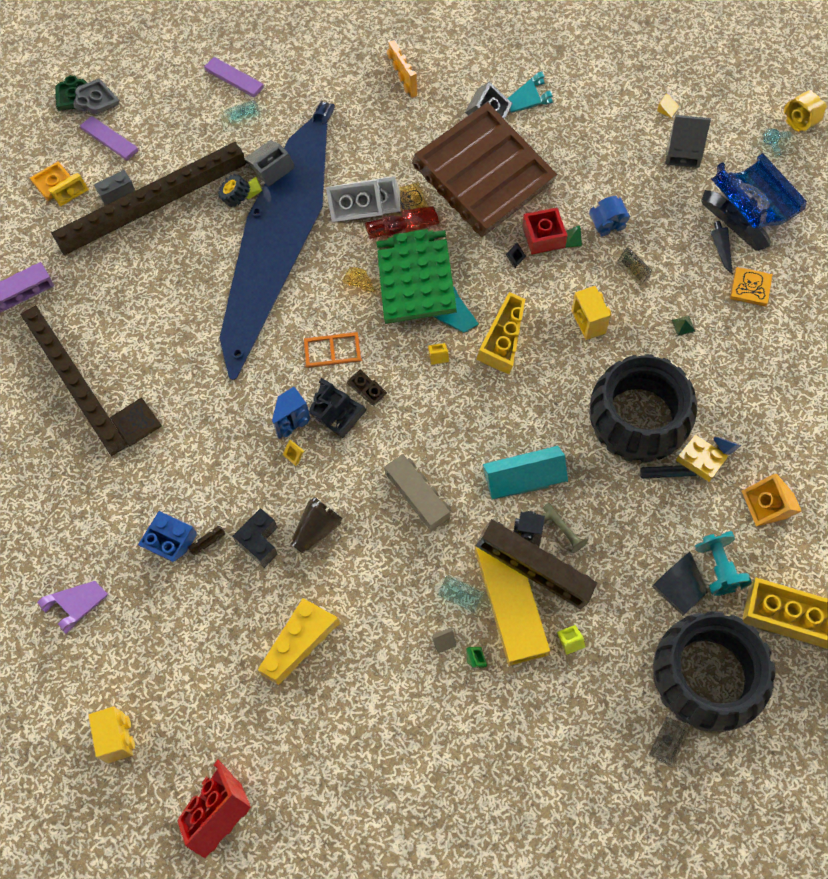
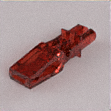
[364,206,440,239]

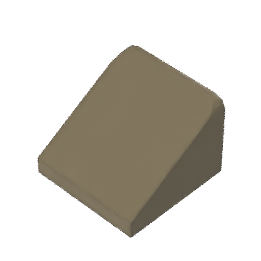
[432,628,457,653]

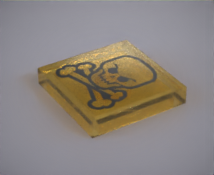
[393,182,429,221]

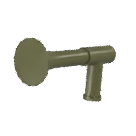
[543,503,588,553]

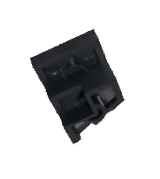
[309,378,366,438]
[652,552,708,616]

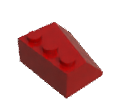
[177,759,251,858]

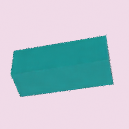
[482,446,568,500]

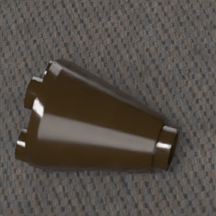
[291,497,343,553]

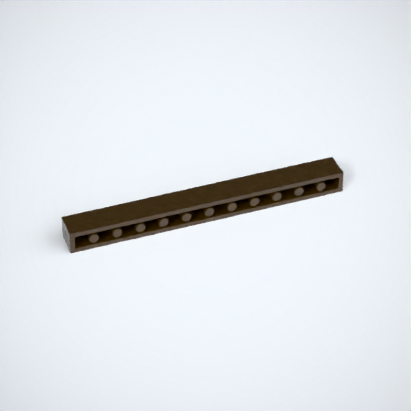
[51,141,246,256]

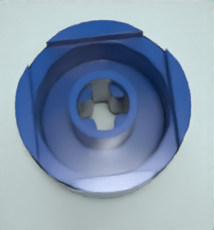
[589,196,630,237]

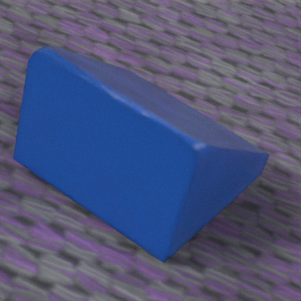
[713,437,741,454]

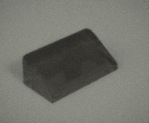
[617,247,652,286]
[649,717,690,768]

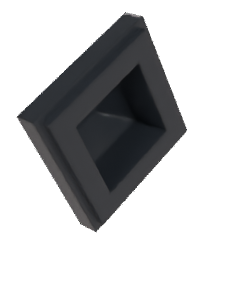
[506,243,526,268]

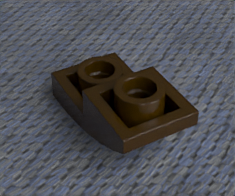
[347,369,387,406]

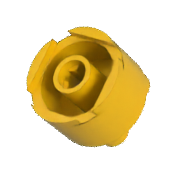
[784,91,827,132]

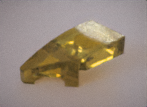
[342,267,376,292]

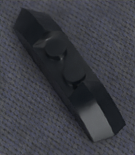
[701,190,771,251]

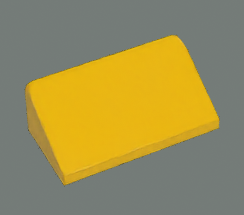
[49,173,89,207]

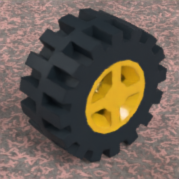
[218,174,250,207]

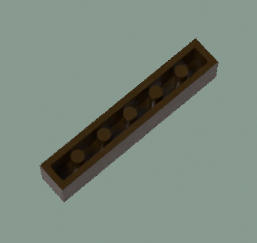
[475,519,597,610]

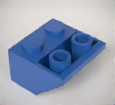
[272,387,311,439]
[138,511,197,562]

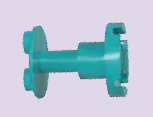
[695,531,752,596]

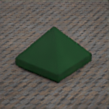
[672,316,695,336]

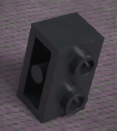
[513,511,545,547]

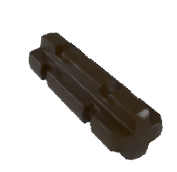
[188,526,225,555]

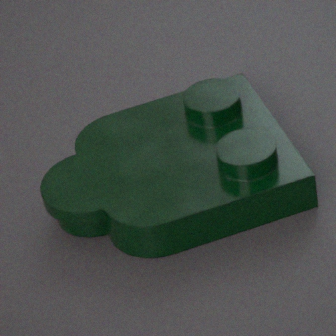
[55,75,87,111]

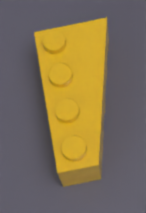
[476,292,526,375]
[258,598,340,685]

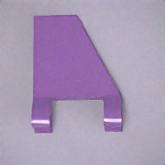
[37,581,108,634]

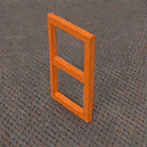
[304,332,362,368]

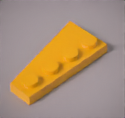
[387,41,417,98]

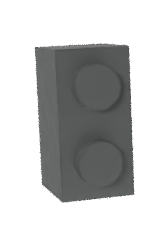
[93,170,136,205]

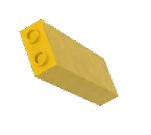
[475,546,550,666]

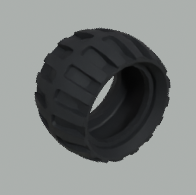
[589,354,697,463]
[653,611,776,732]

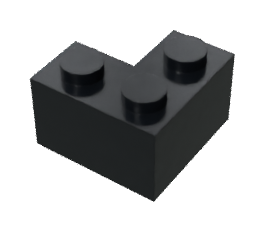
[232,508,278,568]

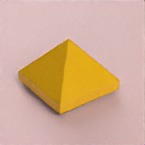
[282,440,304,466]

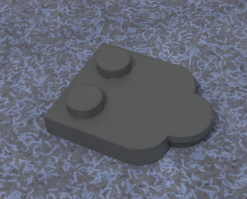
[74,78,120,114]

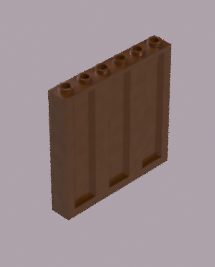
[411,102,558,237]

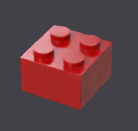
[522,207,567,255]

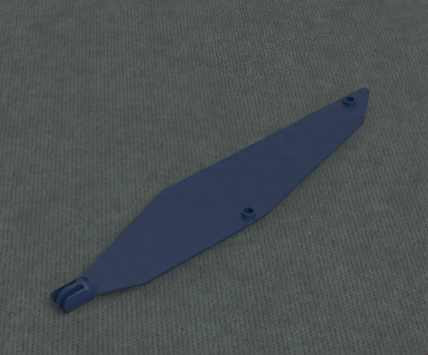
[219,101,335,380]

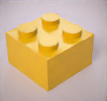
[571,286,612,340]
[88,706,135,764]

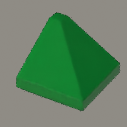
[565,226,582,248]

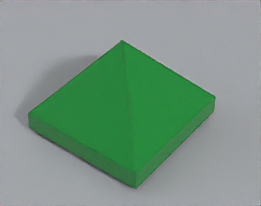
[466,647,487,668]

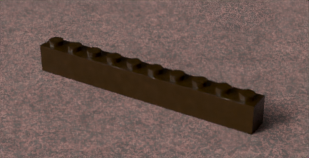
[20,305,128,457]

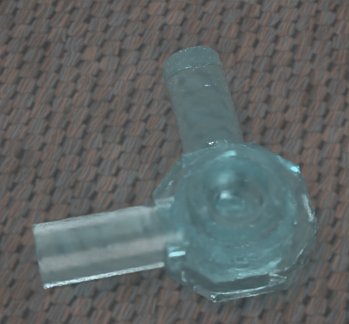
[762,128,791,157]

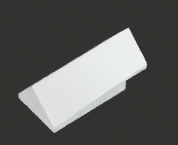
[326,176,401,222]

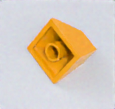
[741,473,802,527]

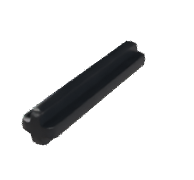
[640,465,697,479]

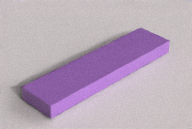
[204,57,264,98]
[80,116,139,161]

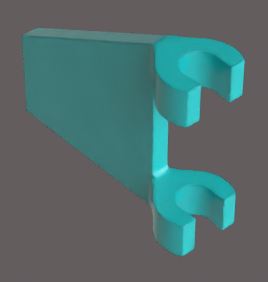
[507,71,553,113]
[433,286,479,333]

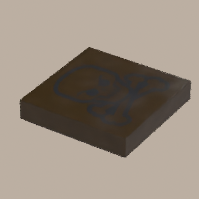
[109,397,162,447]

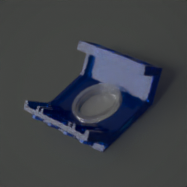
[711,153,807,228]

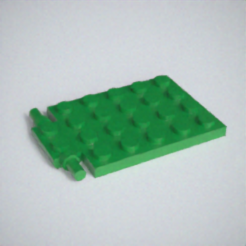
[376,229,457,324]

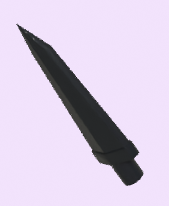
[710,221,733,274]

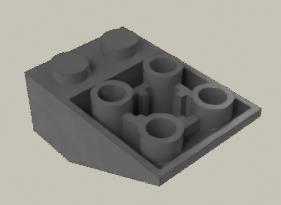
[665,115,711,168]
[245,140,296,187]

